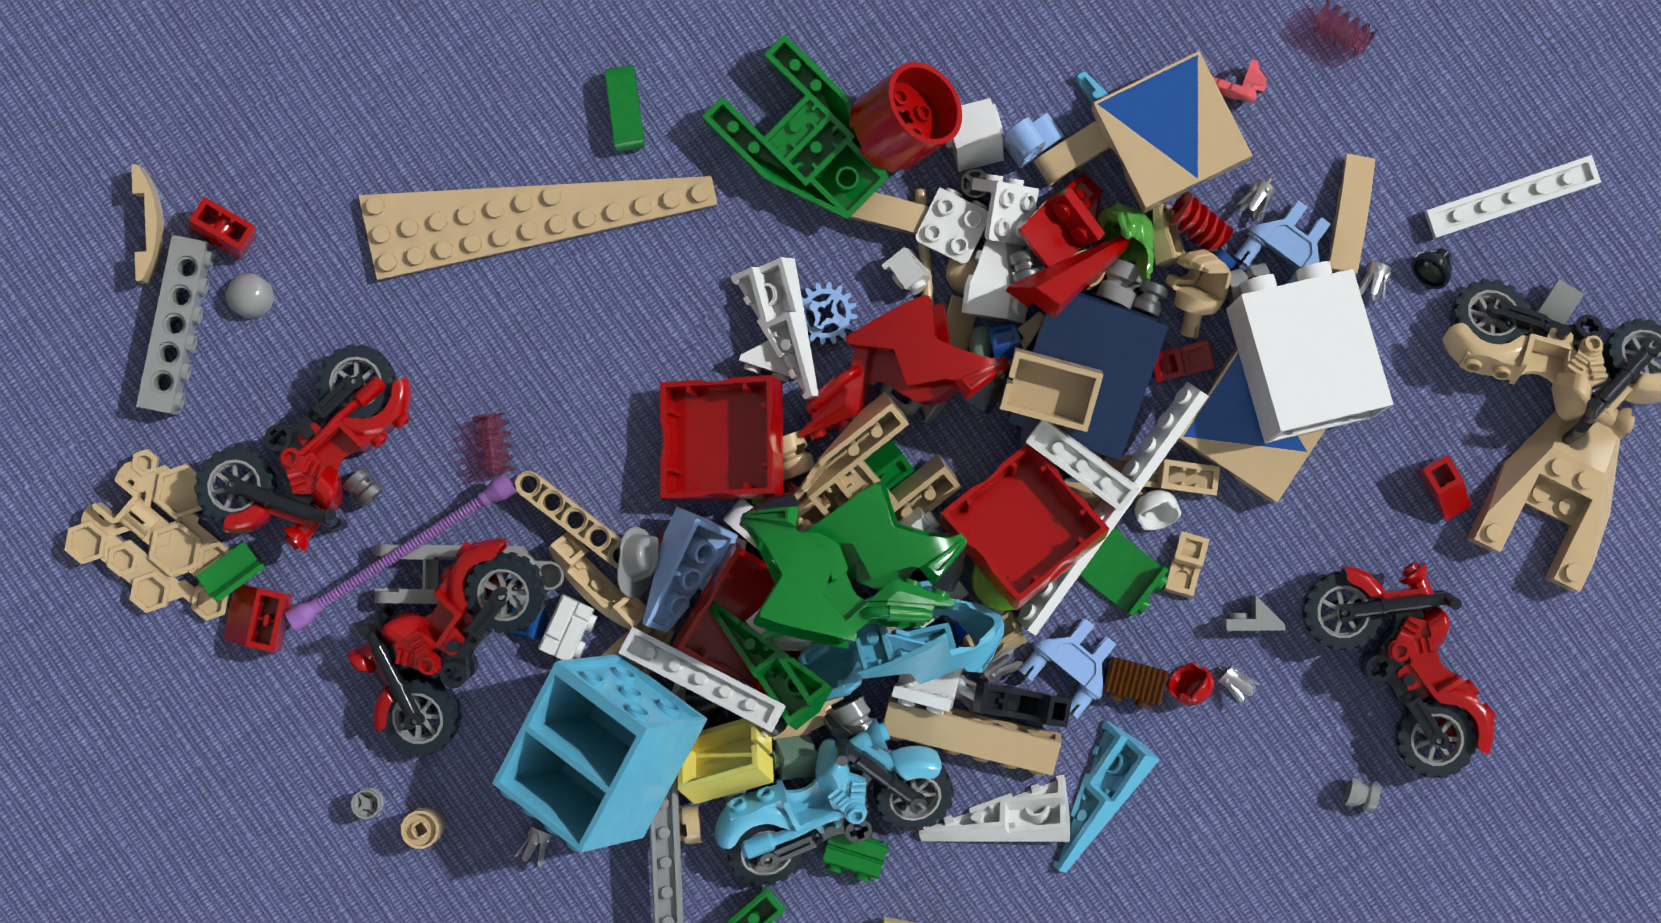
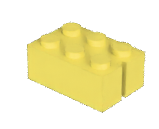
[678,718,774,804]

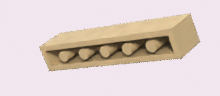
[883,692,1062,776]

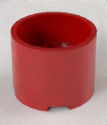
[849,62,962,172]

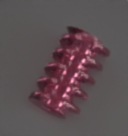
[1313,0,1378,59]
[472,413,515,475]

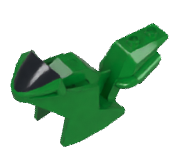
[761,481,967,641]
[739,492,956,649]

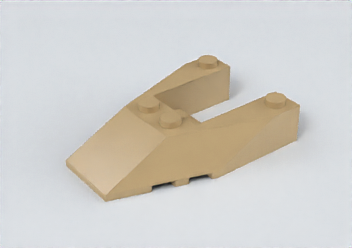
[795,391,962,532]
[1466,410,1620,592]

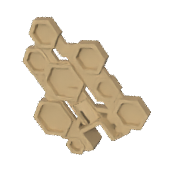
[65,449,230,621]

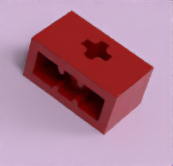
[189,197,256,261]

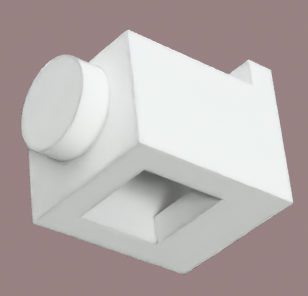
[881,247,932,295]

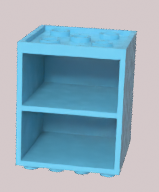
[492,654,708,853]

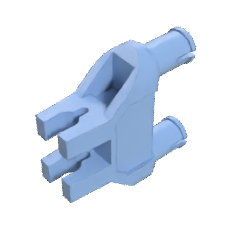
[1233,200,1331,284]
[1019,618,1117,719]

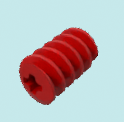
[1169,192,1233,252]

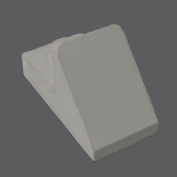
[1222,595,1286,631]

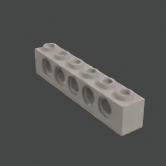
[136,235,215,415]

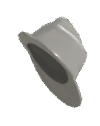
[617,527,661,598]

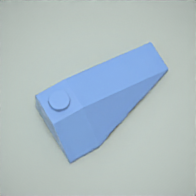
[642,507,738,633]

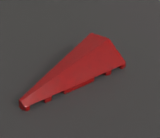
[1006,235,1136,318]

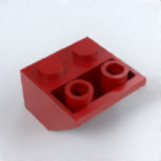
[223,584,293,652]

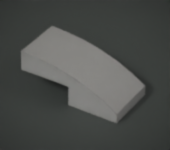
[1535,279,1584,324]

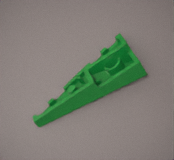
[709,602,833,730]

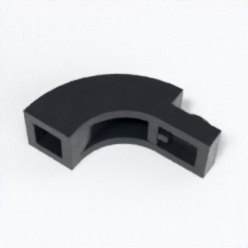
[972,682,1072,727]

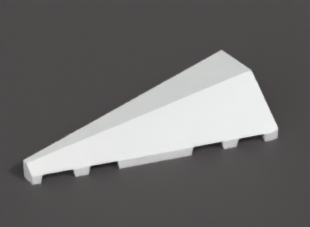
[731,257,818,399]
[919,775,1070,842]

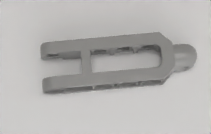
[374,544,565,605]

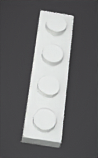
[1025,420,1139,512]

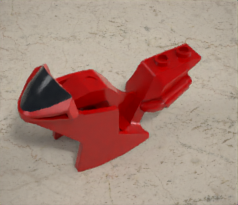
[799,295,1010,442]

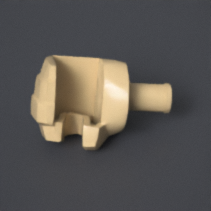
[1165,249,1231,338]

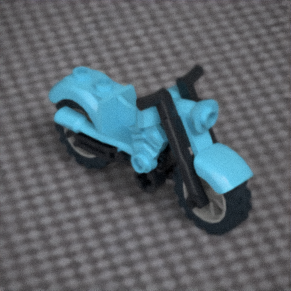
[714,713,954,886]

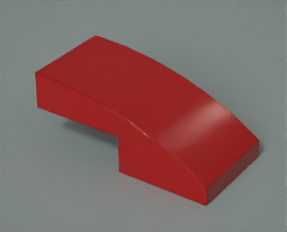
[1154,340,1216,383]

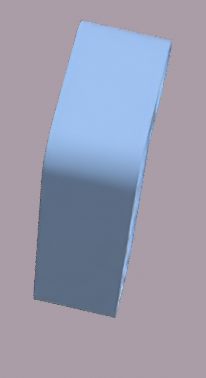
[1003,113,1065,169]

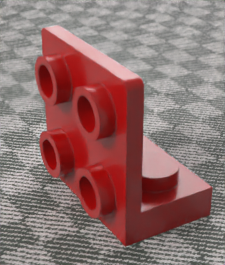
[1018,187,1106,269]

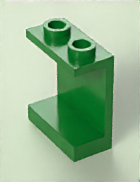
[1079,527,1169,616]

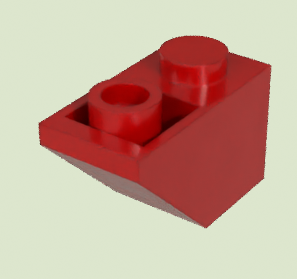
[1415,455,1471,521]

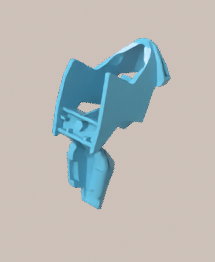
[798,581,1004,701]

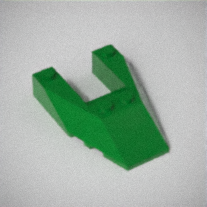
[702,34,889,220]

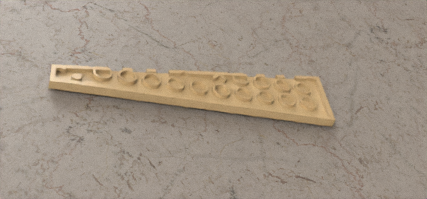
[358,176,718,281]

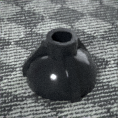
[1411,248,1452,290]

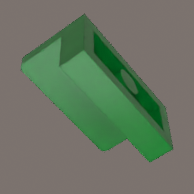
[864,439,915,489]
[194,540,265,602]

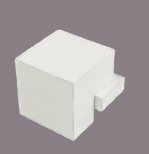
[946,98,1004,172]

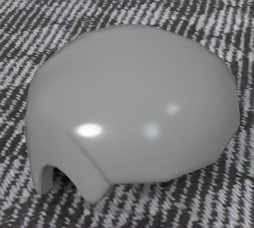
[225,273,274,319]

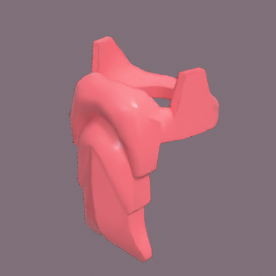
[1213,59,1267,103]

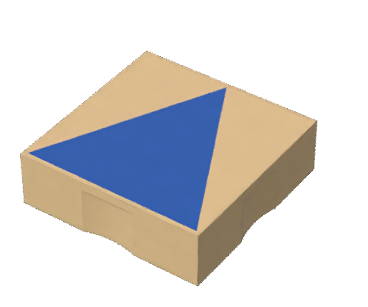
[1091,51,1253,213]
[1177,345,1326,503]

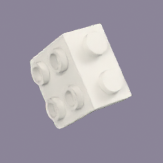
[971,174,1039,246]
[915,187,988,264]
[892,668,962,715]

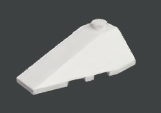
[961,240,1028,324]

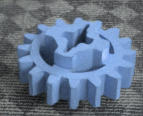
[802,282,857,346]

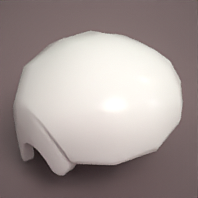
[1134,490,1181,530]

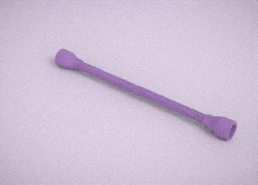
[285,473,517,632]

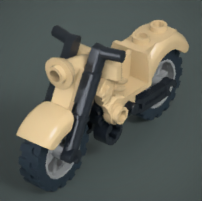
[1442,279,1661,445]

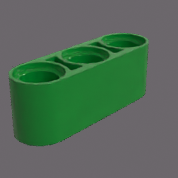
[605,65,645,152]

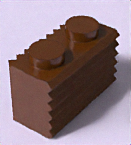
[1103,656,1169,709]

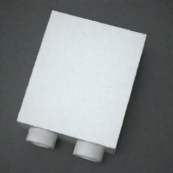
[1226,261,1394,443]

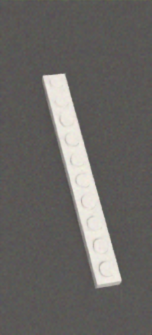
[1016,382,1209,636]

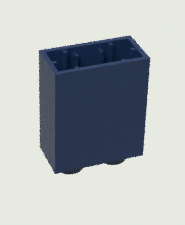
[1008,292,1169,461]

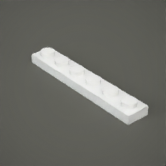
[1424,155,1601,239]
[618,627,786,733]

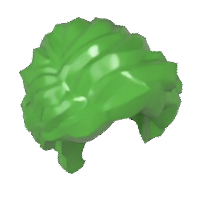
[1098,202,1154,281]

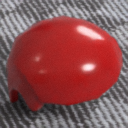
[1167,662,1215,706]

